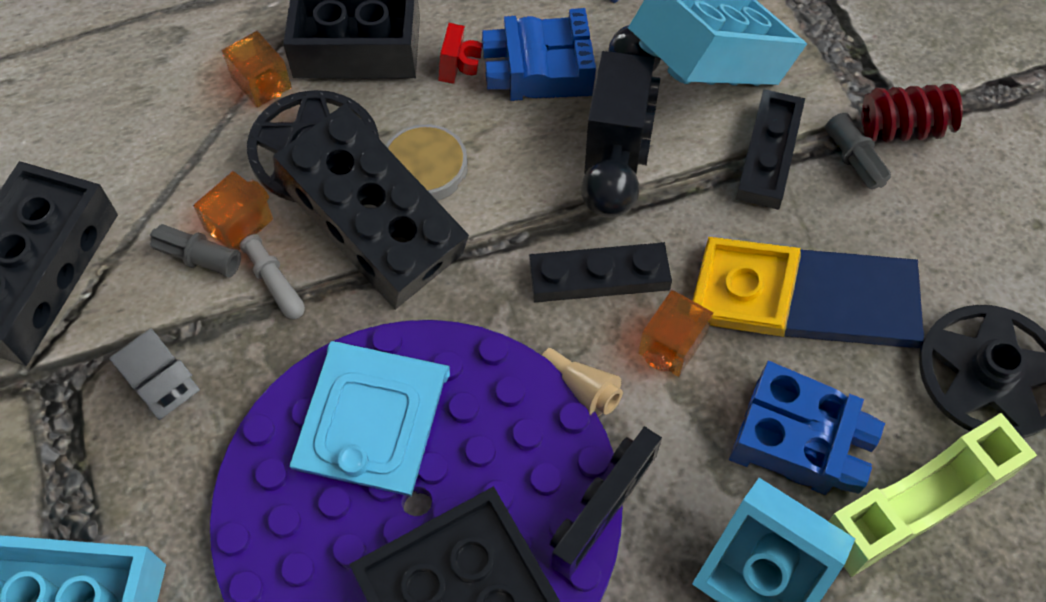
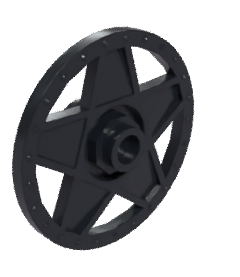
[247,90,379,203]
[919,305,1046,438]

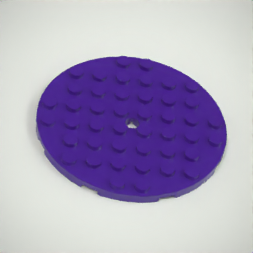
[210,320,623,602]

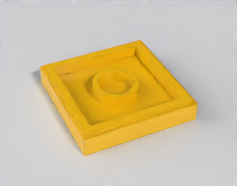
[689,237,801,337]

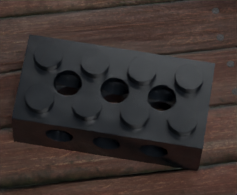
[273,103,469,310]
[0,161,118,366]

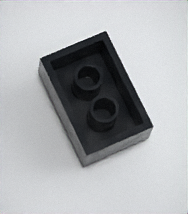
[283,0,420,78]

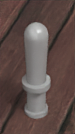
[239,234,305,320]

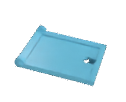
[289,341,450,497]

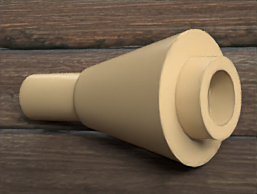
[542,348,623,416]

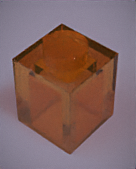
[221,31,292,108]
[193,171,273,250]
[638,290,714,377]

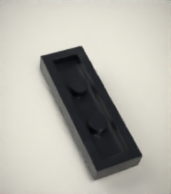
[736,89,806,210]
[529,242,672,303]
[549,426,662,579]

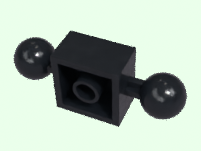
[581,25,661,218]

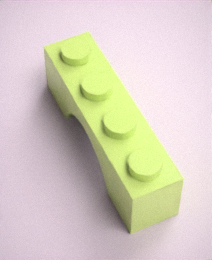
[829,413,1037,577]

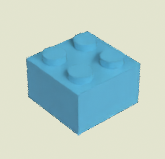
[692,478,855,602]

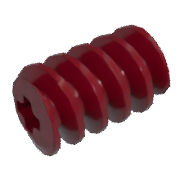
[861,83,963,142]

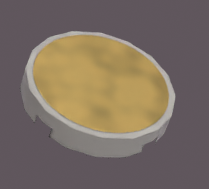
[386,124,468,201]

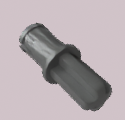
[825,113,891,190]
[150,224,241,278]

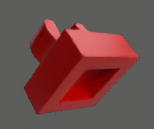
[438,23,483,84]

